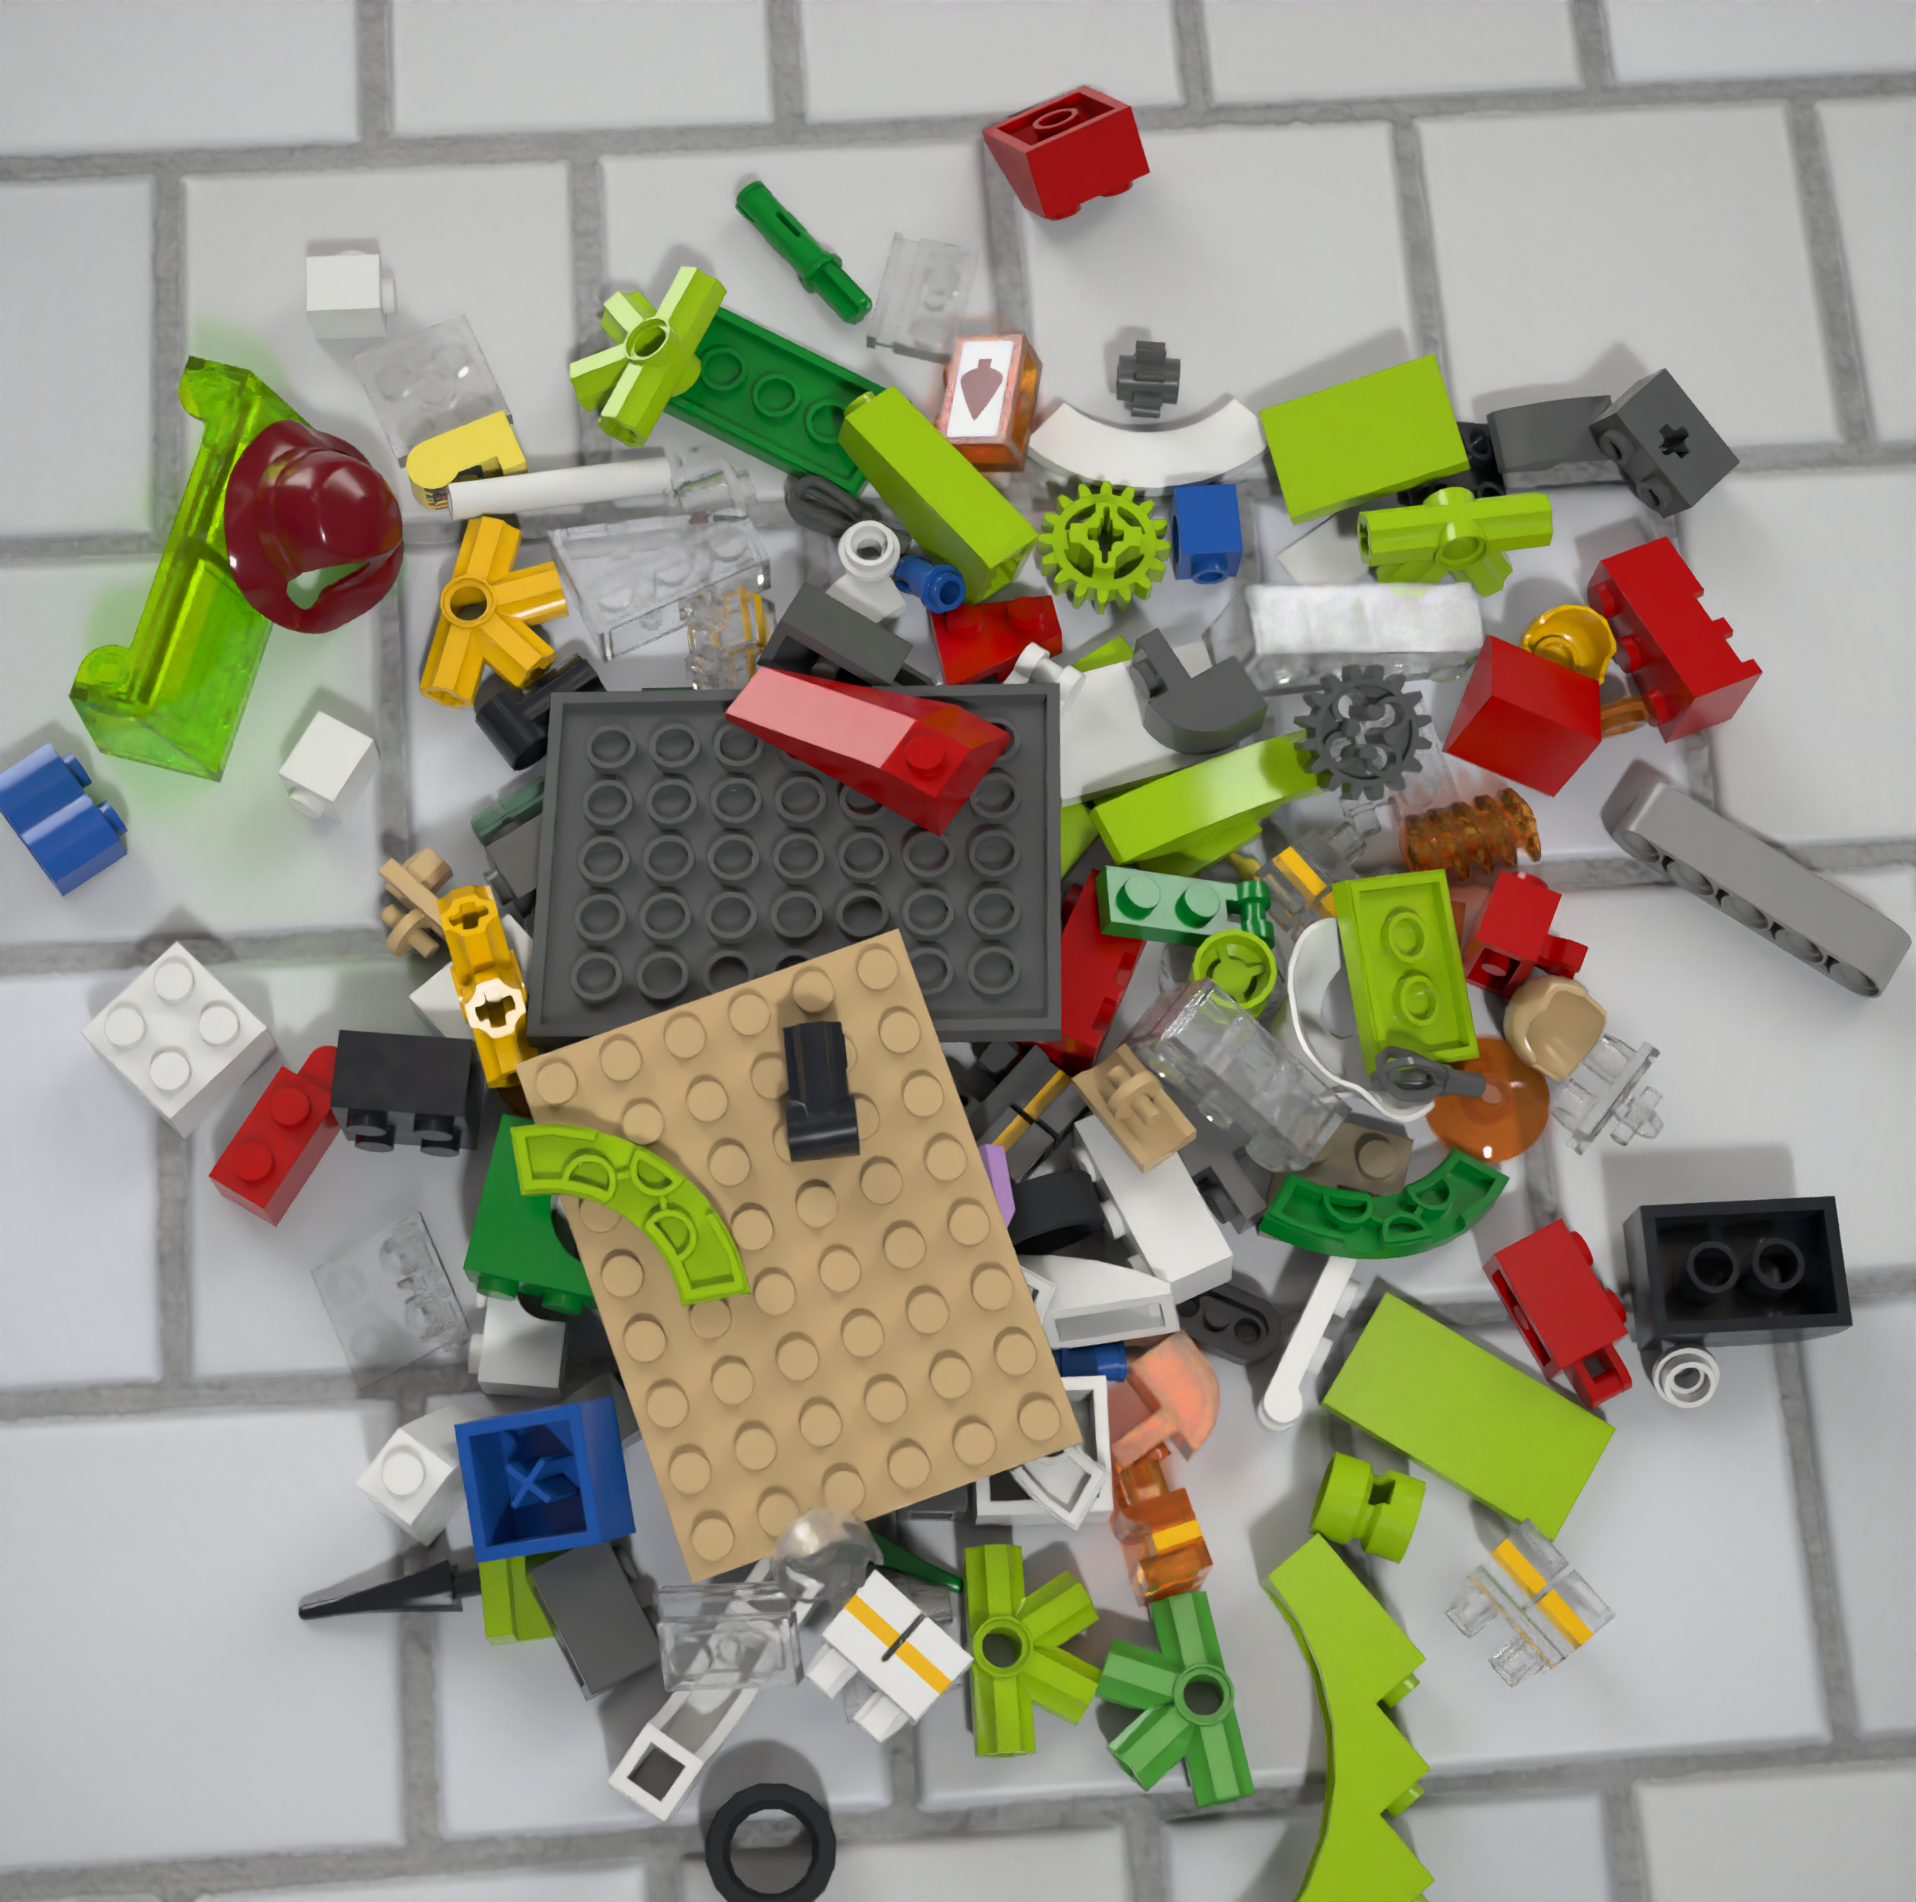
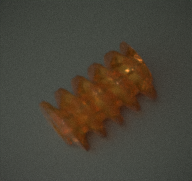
[1399,788,1541,882]

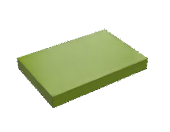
[1259,353,1470,526]
[1331,869,1480,1076]

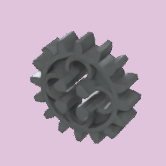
[1293,664,1432,800]

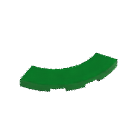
[1258,1147,1510,1259]

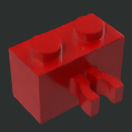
[1461,870,1588,1000]

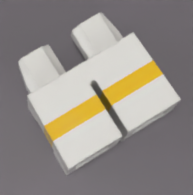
[805,1569,974,1745]

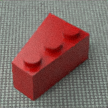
[1587,536,1763,744]
[1018,868,1147,1078]

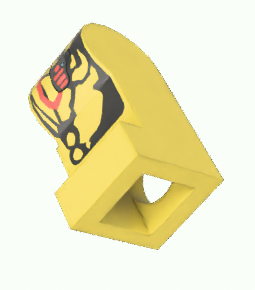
[406,410,528,510]

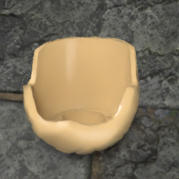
[1503,975,1607,1082]

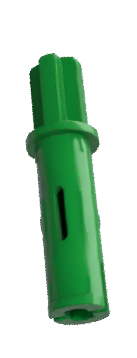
[735,181,872,325]

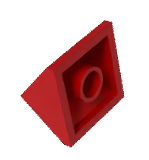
[1441,635,1602,797]

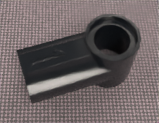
[475,653,608,771]
[783,1021,860,1163]

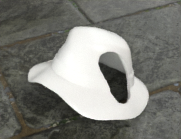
[1270,917,1435,1122]

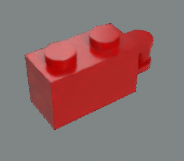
[208,1045,341,1227]
[1482,1218,1632,1409]

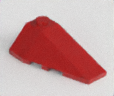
[725,666,1010,837]

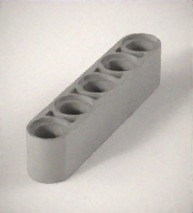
[1613,781,1912,998]

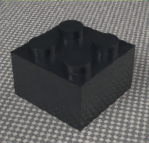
[330,1030,485,1157]

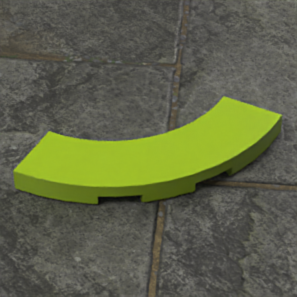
[510,1124,751,1307]

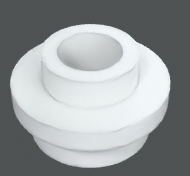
[838,520,900,582]
[1652,1343,1720,1408]

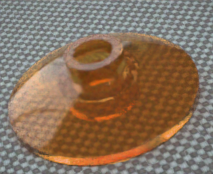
[1425,1038,1550,1163]

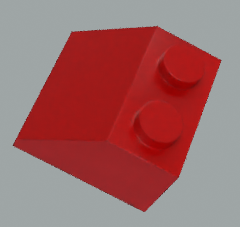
[982,85,1150,221]

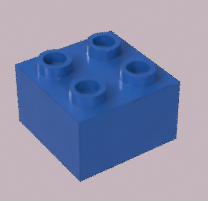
[454,1396,636,1563]

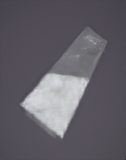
[1202,583,1485,697]

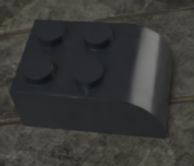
[1623,1196,1853,1351]

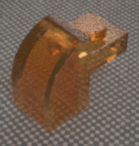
[1110,1327,1220,1479]

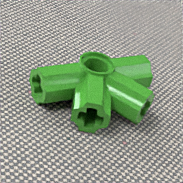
[1095,1591,1255,1809]

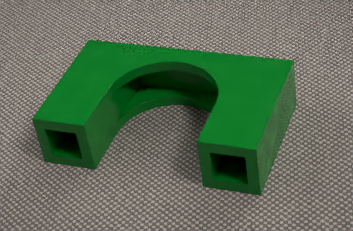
[463,1114,598,1315]

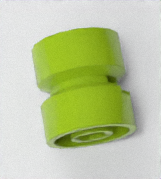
[1183,929,1278,1036]
[1308,1451,1426,1564]

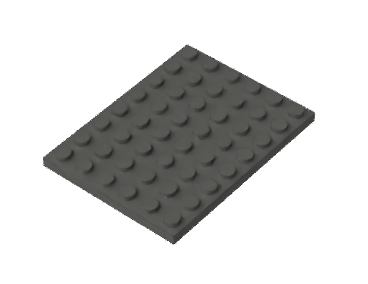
[526,683,1062,1048]

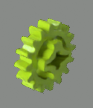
[1036,481,1171,615]

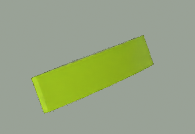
[1088,728,1327,867]

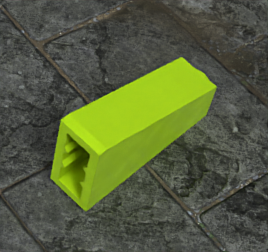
[837,385,1039,605]

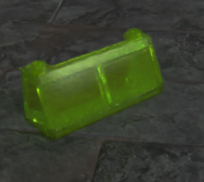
[69,355,316,782]

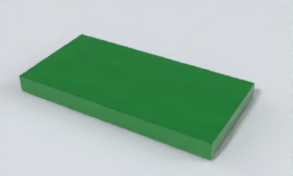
[663,307,912,502]

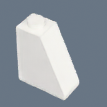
[355,1400,482,1549]

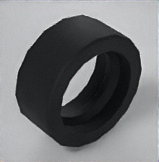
[1007,1170,1105,1255]
[705,1783,836,1902]

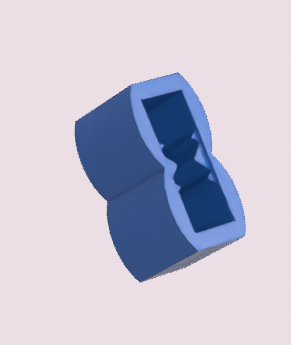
[0,743,128,897]

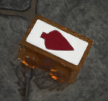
[933,334,1043,473]

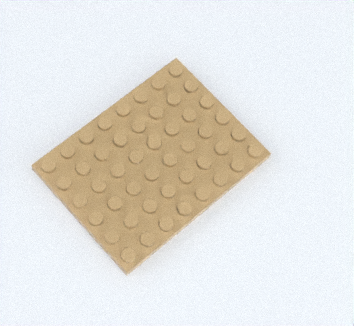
[515,929,1084,1584]

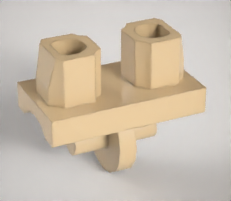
[378,846,453,959]
[1072,1043,1197,1174]

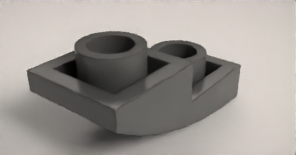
[1486,395,1612,473]

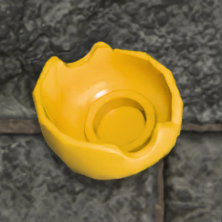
[1518,604,1617,686]

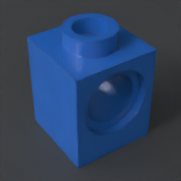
[1169,484,1243,585]

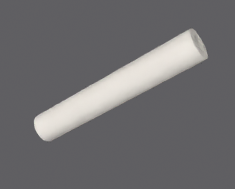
[446,456,672,521]

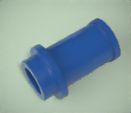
[894,555,966,613]
[1051,1340,1127,1383]

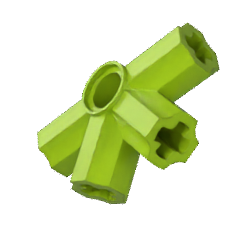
[570,266,727,448]
[1357,487,1554,606]
[962,1544,1103,1759]

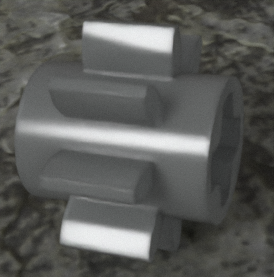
[1116,341,1180,419]

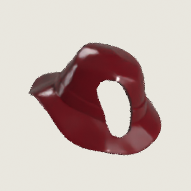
[223,420,404,634]

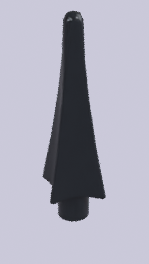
[298,1559,482,1620]

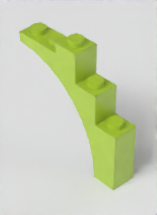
[1260,1532,1435,1902]

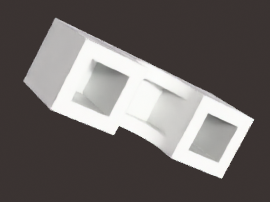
[468,1196,580,1400]

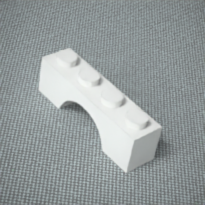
[607,1554,824,1827]

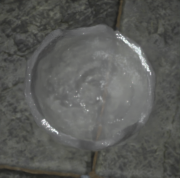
[770,1506,884,1604]

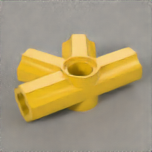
[419,516,569,709]
[436,884,539,1088]

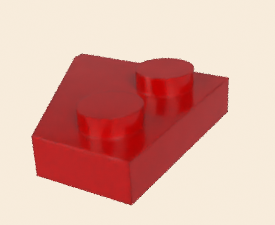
[930,595,1062,685]

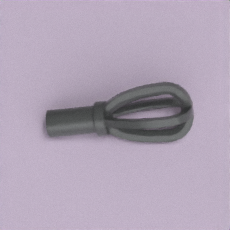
[787,475,913,559]
[1370,1046,1486,1102]

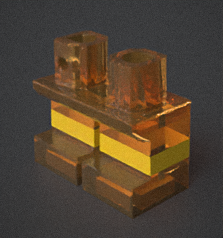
[1112,1459,1213,1608]

